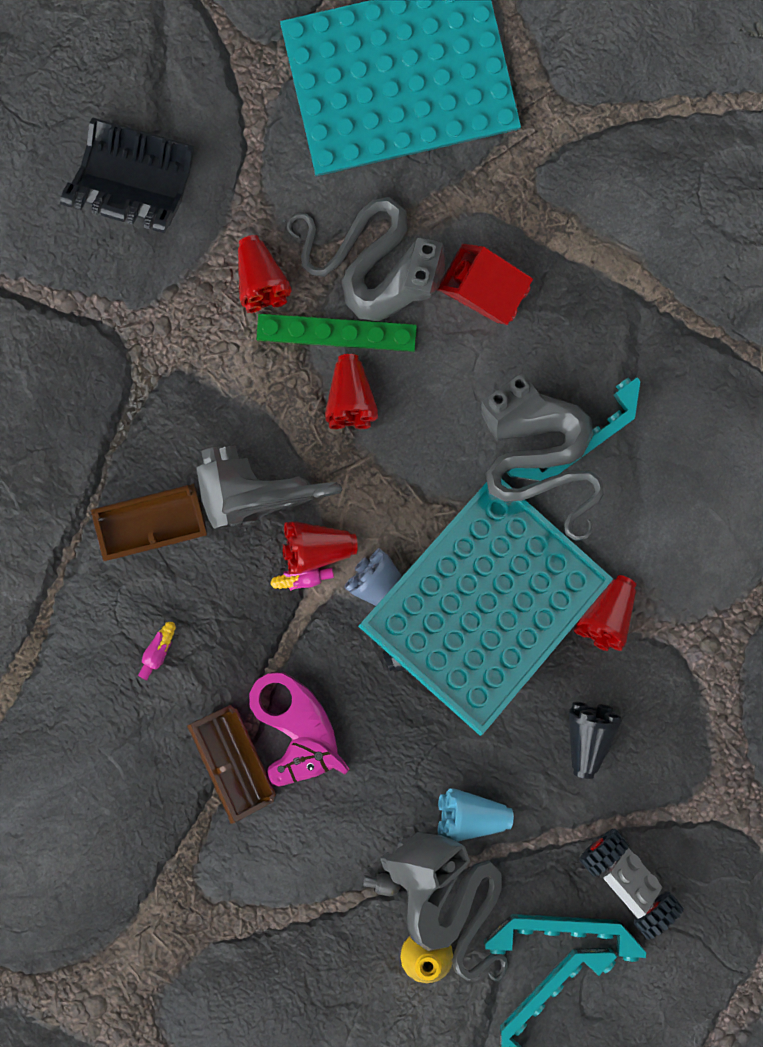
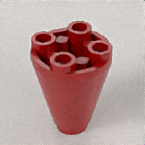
[238,235,292,313]
[325,354,378,429]
[283,521,358,574]
[574,575,637,651]

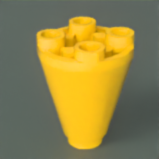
[400,936,453,984]

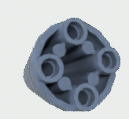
[344,548,402,606]

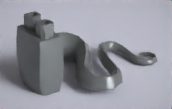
[287,197,446,321]
[481,373,604,540]
[196,445,343,529]
[381,832,508,981]

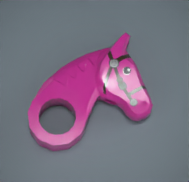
[249,672,349,786]

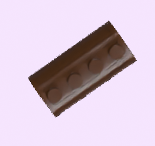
[90,484,207,562]
[187,705,276,824]

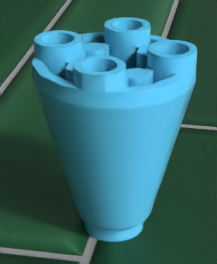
[438,788,514,842]

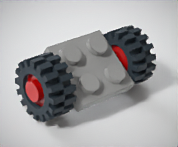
[579,828,684,940]

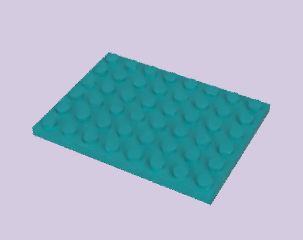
[280,0,521,176]
[358,479,613,736]

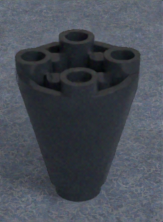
[568,702,622,779]

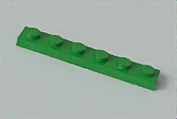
[256,314,416,352]

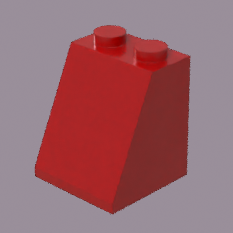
[437,243,533,325]

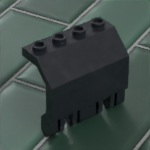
[60,118,194,234]

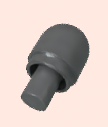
[363,873,401,896]

